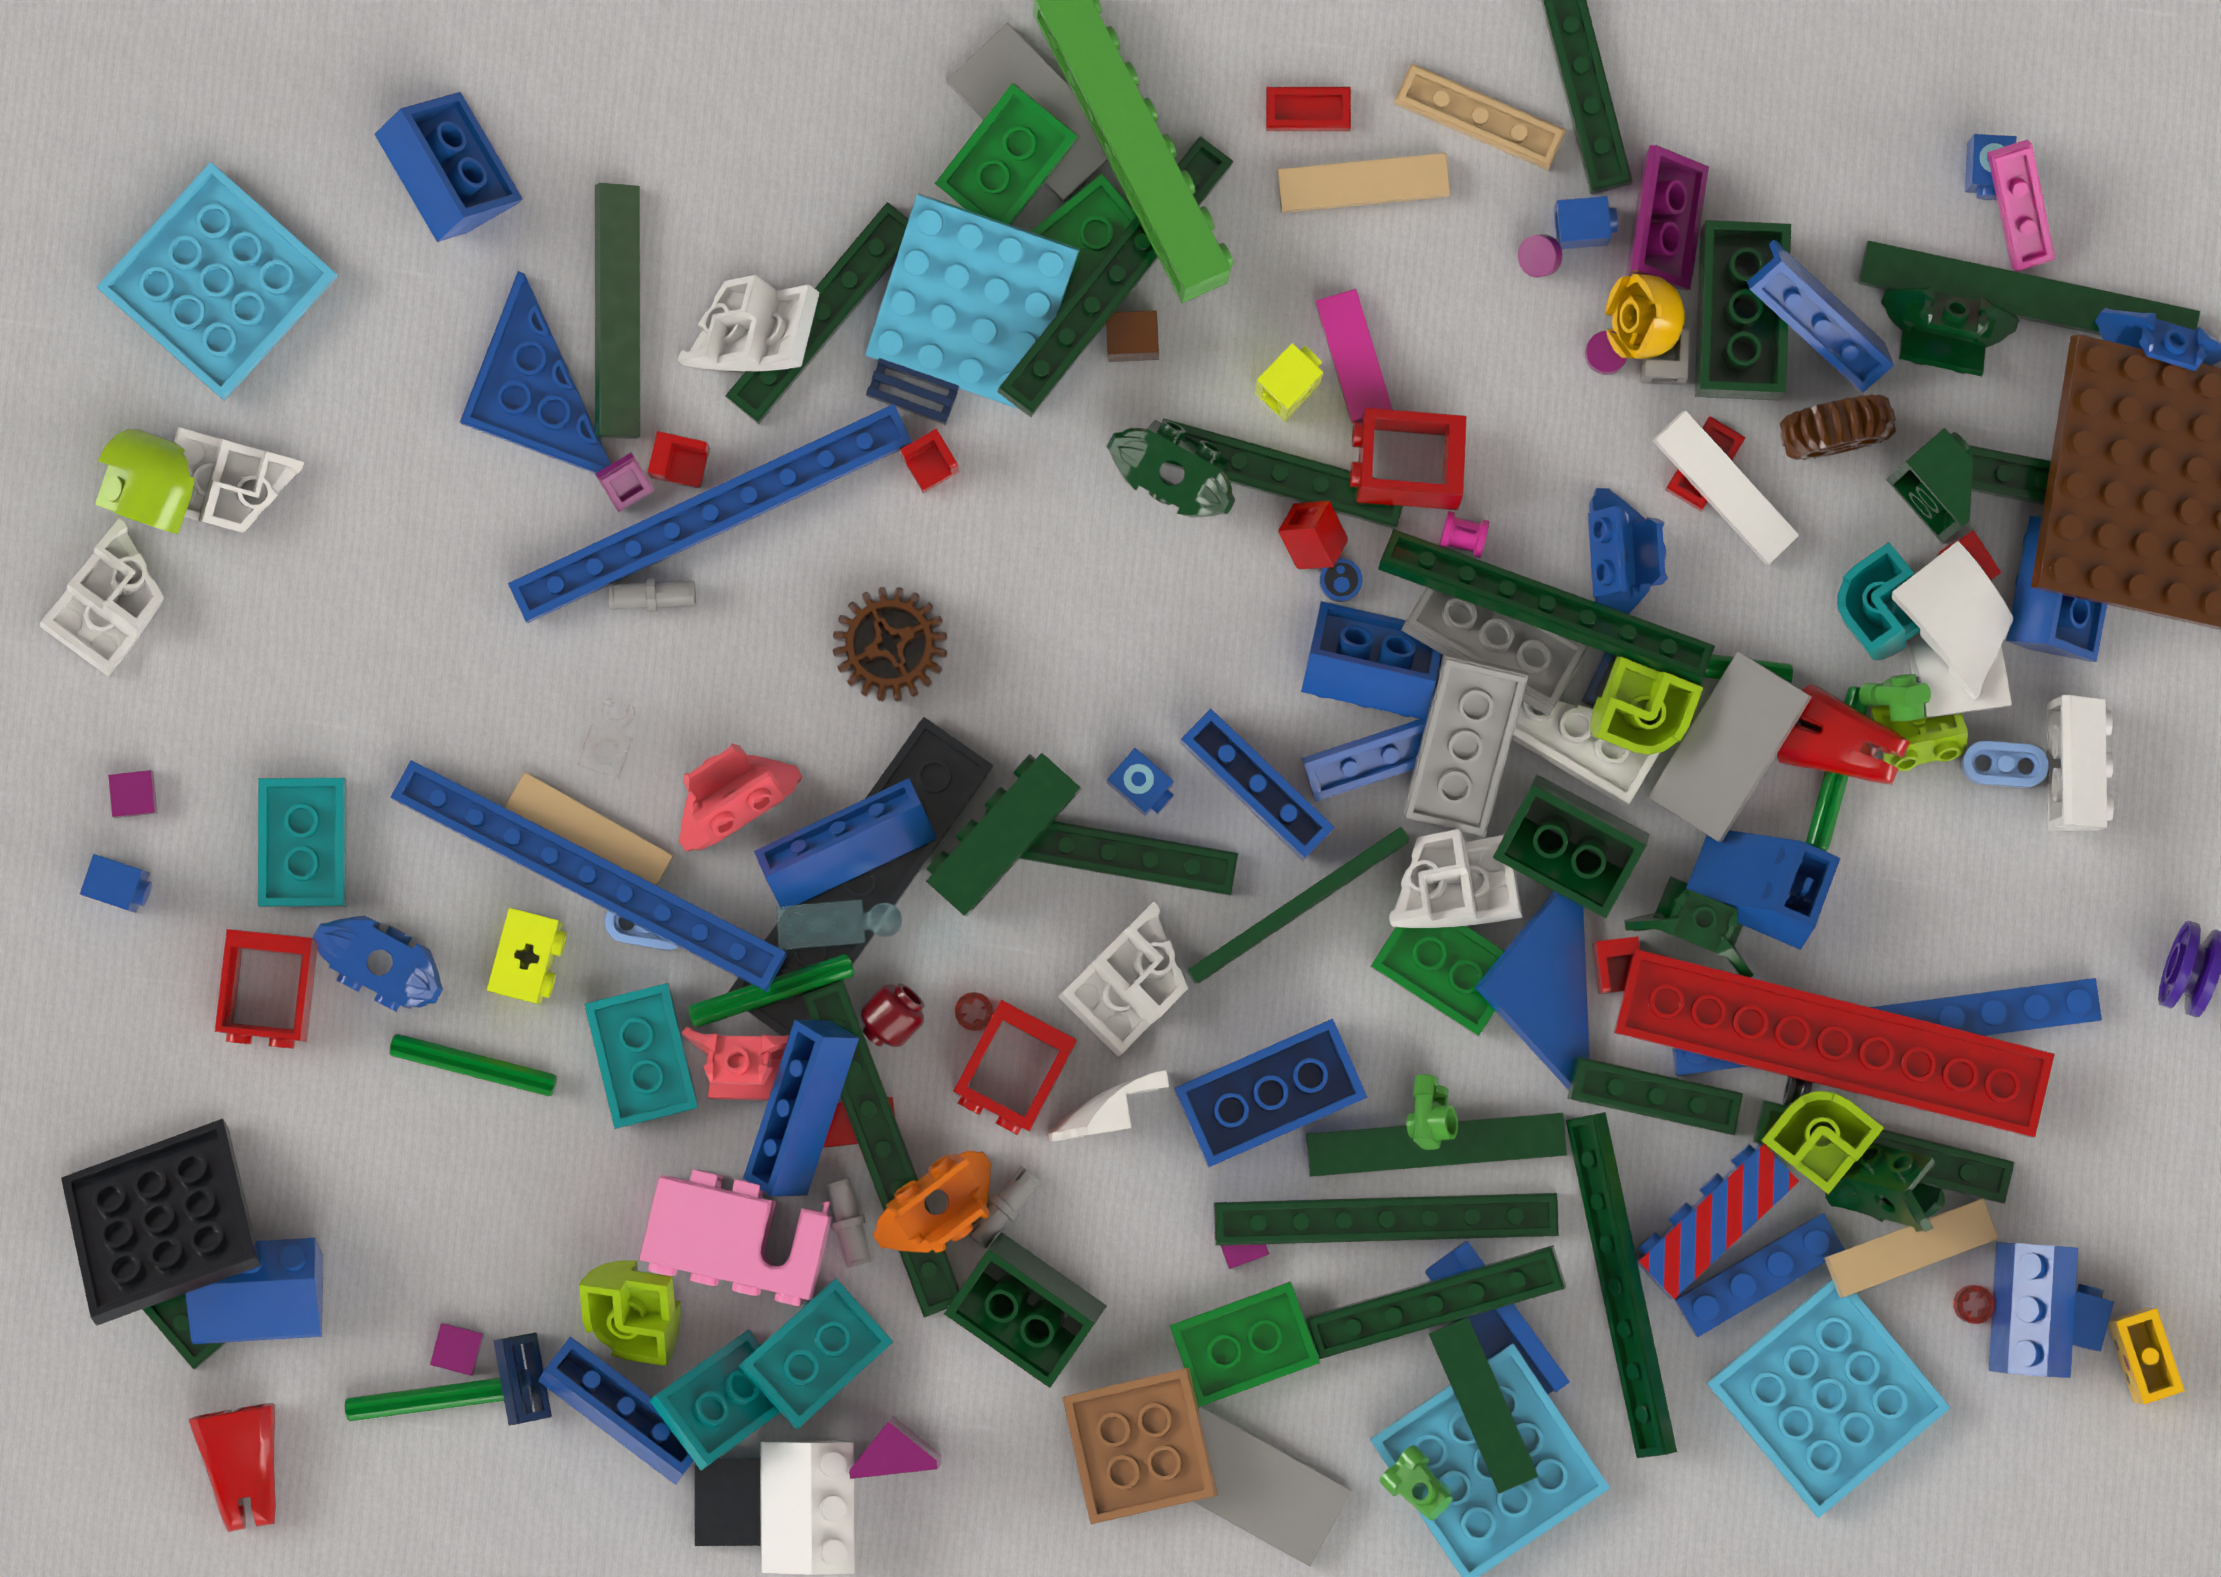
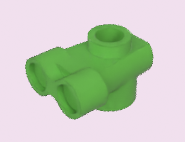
[1859,674,1931,721]
[1406,1074,1458,1150]
[1379,1445,1453,1520]

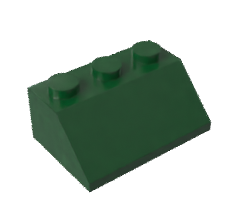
[1886,428,1973,543]
[1492,774,1650,918]
[944,1232,1107,1388]

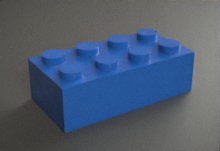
[1174,1018,1368,1168]

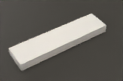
[1652,411,1799,565]

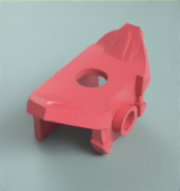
[679,743,803,852]
[681,1027,790,1101]

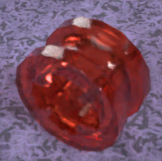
[955,992,993,1031]
[1953,1285,1995,1324]

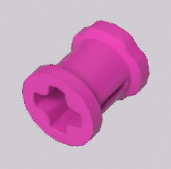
[1439,511,1490,558]

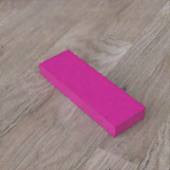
[1987,139,2056,272]
[1315,289,1393,423]

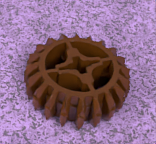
[1780,394,1896,460]
[833,587,948,702]

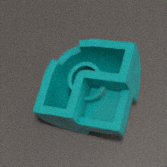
[1837,542,1920,660]

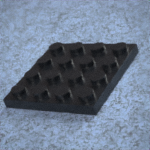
[61,1118,261,1326]

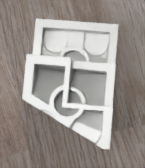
[677,275,820,372]
[174,427,304,533]
[40,518,164,677]
[1892,541,2013,700]
[1907,632,2012,718]
[1389,829,1522,928]
[1058,901,1188,1057]
[1048,1070,1169,1142]

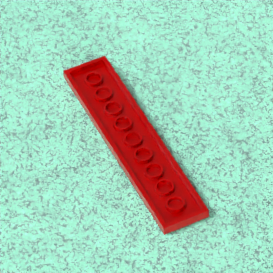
[1614,949,2055,1138]

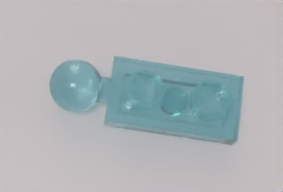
[776,900,902,950]

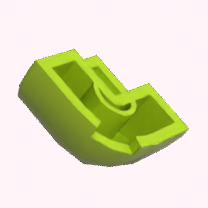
[95,429,195,534]
[1590,657,1704,755]
[1761,1091,1884,1194]
[579,1260,681,1366]

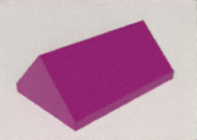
[1626,145,1709,290]
[849,1416,942,1479]

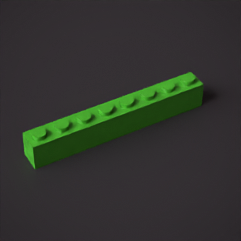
[1033,0,1233,303]

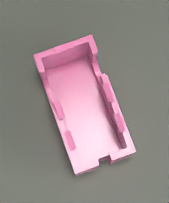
[639,1169,833,1306]

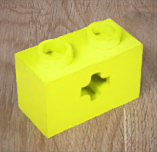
[1254,343,1323,422]
[486,908,567,1005]

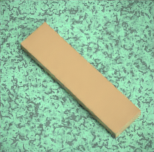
[1394,63,1566,171]
[1277,153,1450,213]
[504,772,674,886]
[1825,1198,1999,1298]

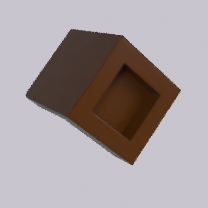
[1106,310,1159,362]

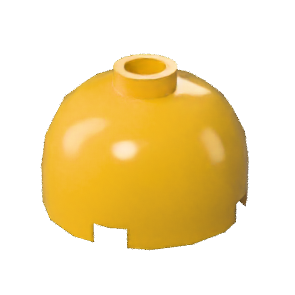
[1605,274,1686,359]

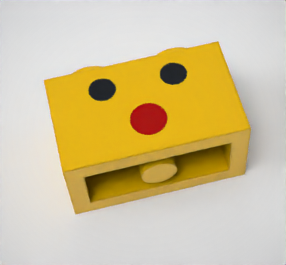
[2108,1307,2185,1405]

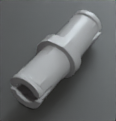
[608,578,696,612]
[968,1166,1042,1249]
[825,1178,871,1268]

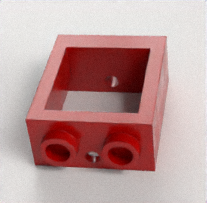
[1350,408,1467,510]
[215,929,317,1049]
[953,1000,1077,1135]

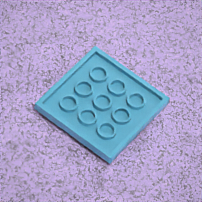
[97,162,338,401]
[865,193,1080,409]
[1706,1279,1951,1518]
[1370,1343,1610,1577]

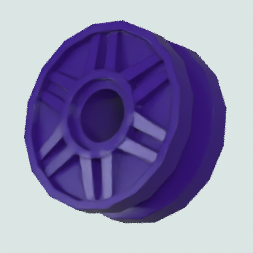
[2158,921,2221,1017]

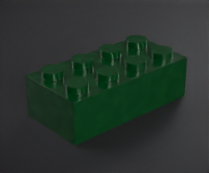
[1695,220,1791,401]
[926,753,1081,917]

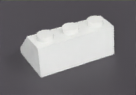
[2046,695,2114,831]
[760,1440,855,1575]

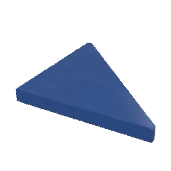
[460,271,611,474]
[1475,891,1590,1103]

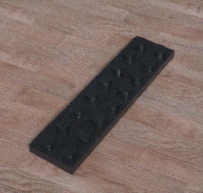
[728,716,994,1036]

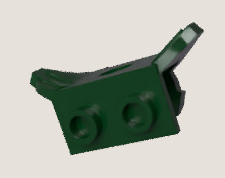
[1881,287,2020,377]
[1106,420,1235,518]
[1624,876,1754,978]
[1825,1142,1945,1232]

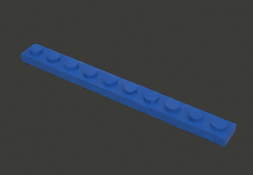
[508,404,912,624]
[390,760,787,992]
[1672,978,2102,1076]

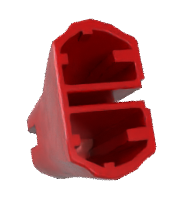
[1777,684,1910,785]
[188,1403,276,1532]

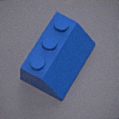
[374,92,523,242]
[2006,516,2107,662]
[1301,601,1441,720]
[185,1238,323,1344]
[1989,1242,2078,1378]

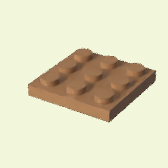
[1062,1368,1218,1524]

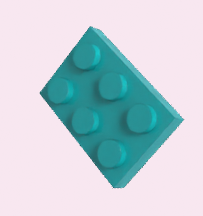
[258,778,346,907]
[584,983,699,1129]
[739,1278,893,1430]
[649,1329,780,1470]

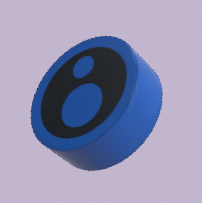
[1319,558,1363,602]

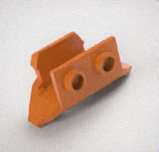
[872,1151,992,1253]

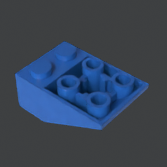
[1686,830,1840,950]

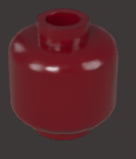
[861,983,925,1047]

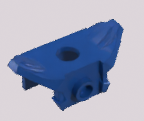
[2095,308,2221,371]
[1588,488,1668,614]
[312,916,443,1012]

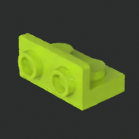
[1870,705,1968,771]

